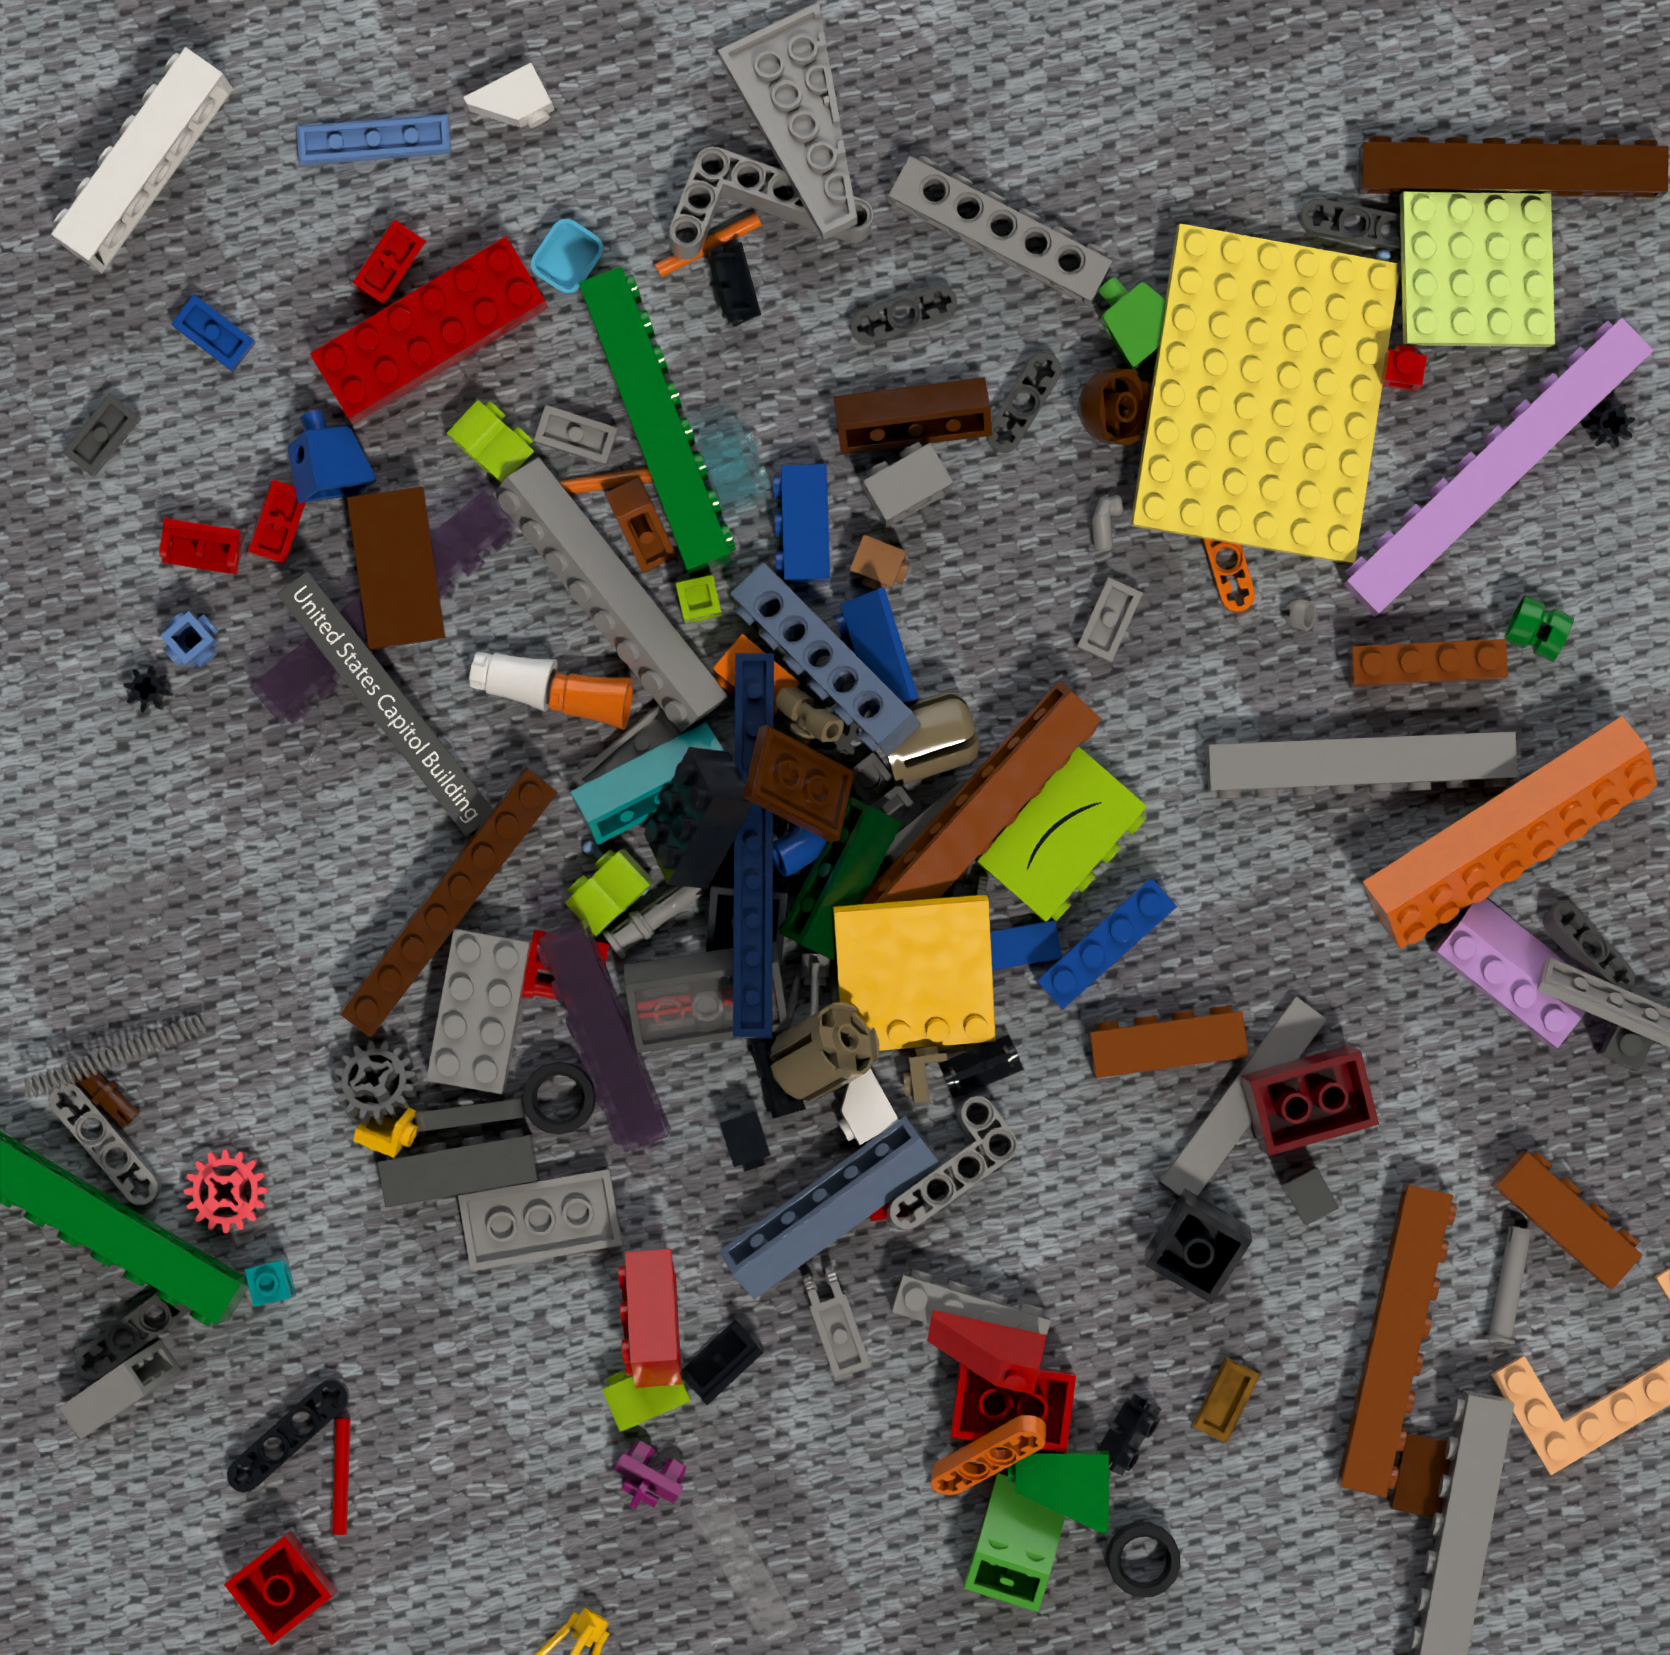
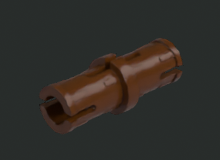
[73,1060,141,1129]

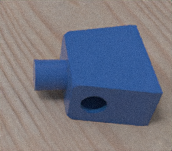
[288,410,377,503]

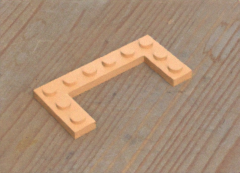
[1490,1268,1670,1475]

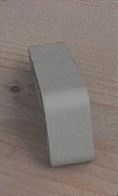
[886,1096,1017,1230]

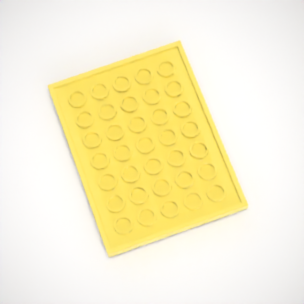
[1130,224,1399,564]

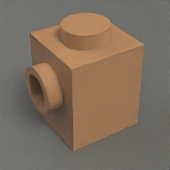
[849,535,910,591]

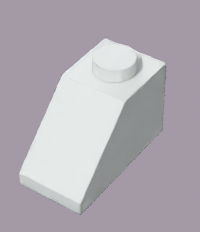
[463,63,554,128]
[838,1069,899,1145]

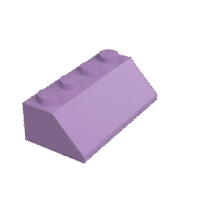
[1431,898,1586,1048]

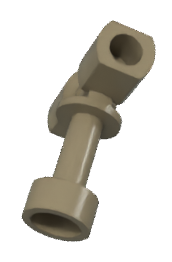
[776,687,844,746]

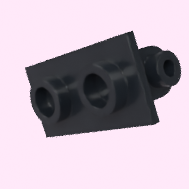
[707,242,761,327]
[939,1035,1024,1099]
[750,1038,806,1119]
[1096,1393,1162,1476]

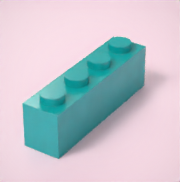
[570,722,724,845]

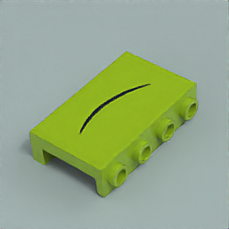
[976,746,1148,923]

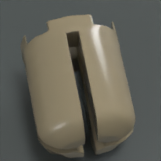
[874,691,980,787]
[770,1002,879,1101]

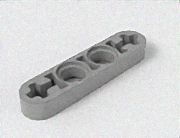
[49,1082,160,1205]

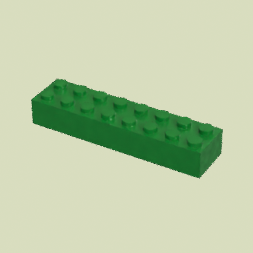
[579,266,736,577]
[0,1131,249,1326]

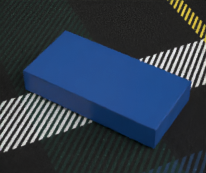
[990,920,1062,971]

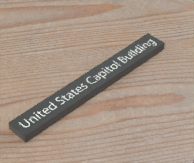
[277,570,493,836]

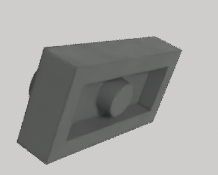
[62,393,142,478]

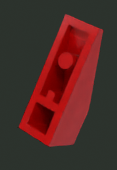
[927,1310,1047,1395]

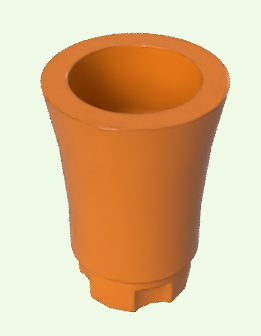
[549,673,634,730]

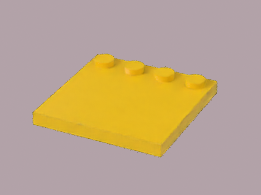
[833,895,996,1051]

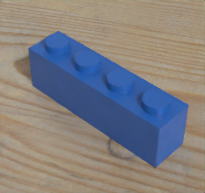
[1035,878,1177,1010]

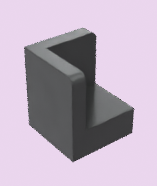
[1280,1166,1339,1225]

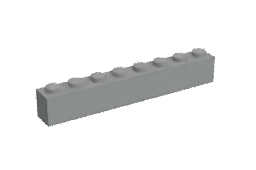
[492,457,728,733]
[1206,731,1518,799]
[1410,1390,1514,1655]

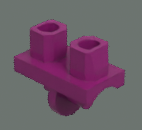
[613,1440,686,1510]

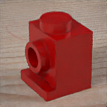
[1381,345,1427,392]

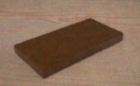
[347,486,446,650]

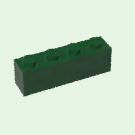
[779,796,902,960]

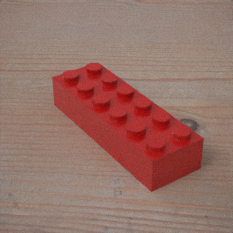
[309,236,548,425]

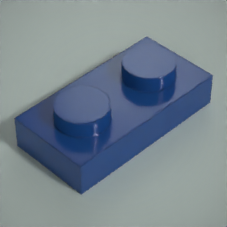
[171,295,256,372]

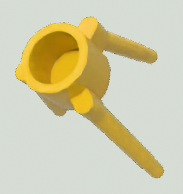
[535,1607,610,1655]

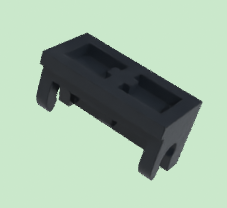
[681,1319,764,1405]

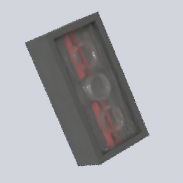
[624,941,789,1053]

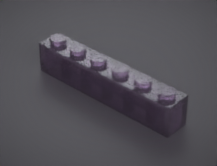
[537,917,672,1153]

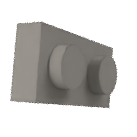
[534,405,618,466]
[1076,577,1143,663]

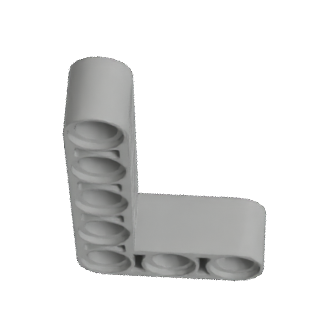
[669,146,873,260]

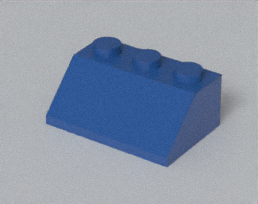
[835,587,918,717]

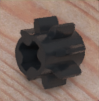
[1586,401,1635,450]
[123,665,173,714]

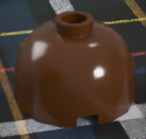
[1078,369,1151,445]

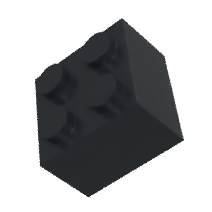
[1145,1189,1252,1304]

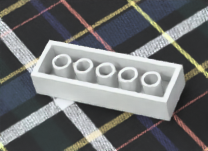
[51,47,233,274]

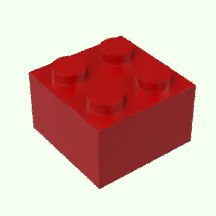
[224,1530,338,1646]

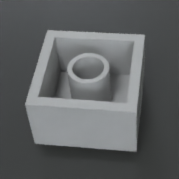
[863,442,953,529]

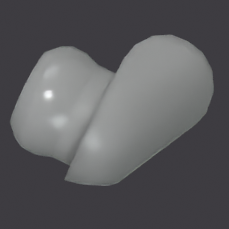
[1092,494,1123,550]

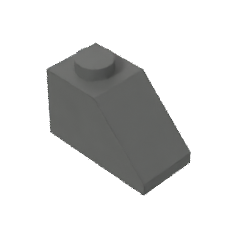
[1596,986,1666,1071]

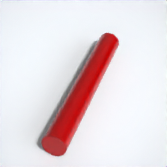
[332,1418,351,1535]

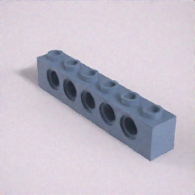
[730,562,921,756]

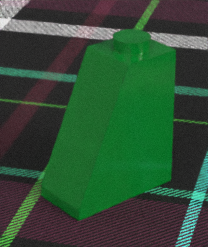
[1008,1450,1109,1533]

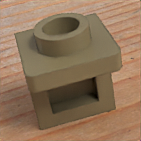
[903,1046,948,1104]

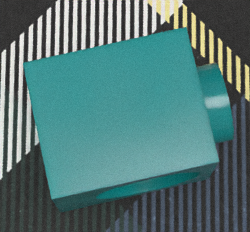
[244,1258,296,1307]

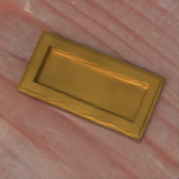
[1191,1357,1261,1444]

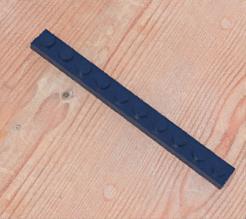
[733,653,774,1038]

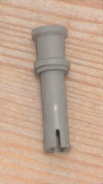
[602,886,711,960]

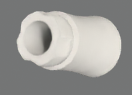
[469,652,558,712]

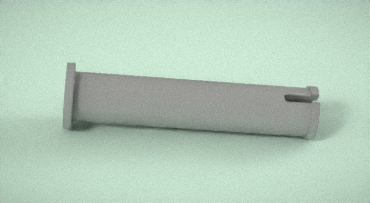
[1484,1226,1533,1344]

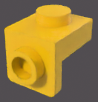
[353,1108,418,1158]

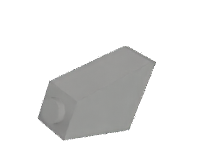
[59,1340,182,1440]

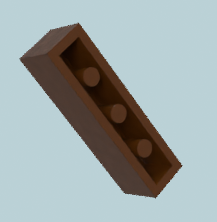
[834,377,993,455]

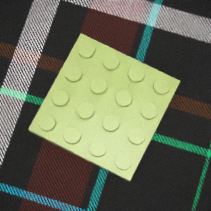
[1400,192,1555,347]

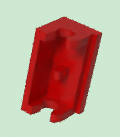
[350,219,426,305]
[246,479,306,564]
[159,518,245,575]

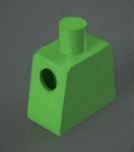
[1098,276,1166,370]

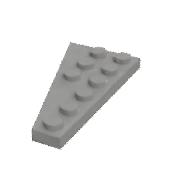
[718,2,857,240]

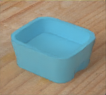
[531,218,604,294]

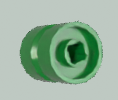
[1504,595,1574,662]

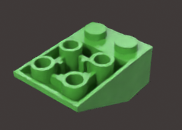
[963,1472,1066,1612]

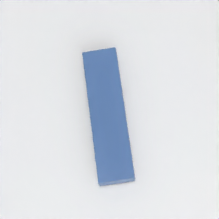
[297,114,452,166]

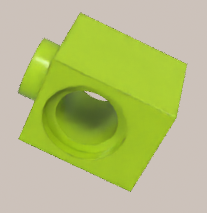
[676,575,723,624]

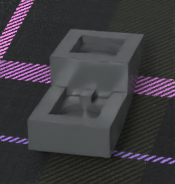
[849,750,921,832]

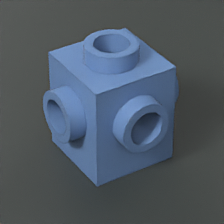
[160,611,220,669]

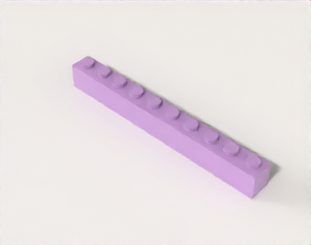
[1343,318,1654,617]

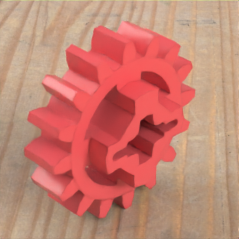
[184,1149,269,1233]

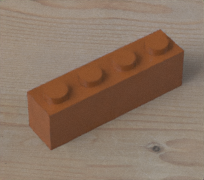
[1347,639,1508,688]
[1088,1005,1249,1078]
[1491,1151,1643,1290]

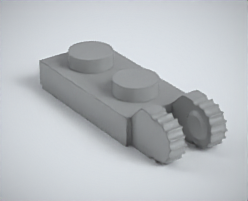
[802,1265,871,1379]

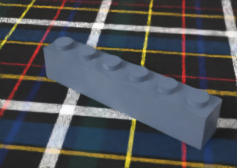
[719,1116,941,1299]

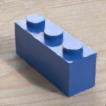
[774,464,830,583]

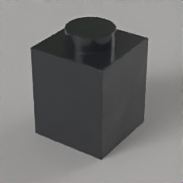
[720,1111,771,1172]

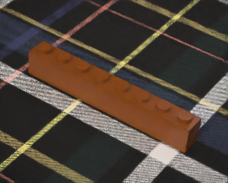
[861,681,1102,904]
[1337,1183,1457,1497]

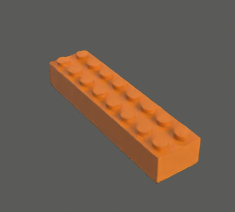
[1363,716,1657,949]

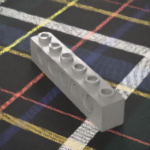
[888,155,1112,307]

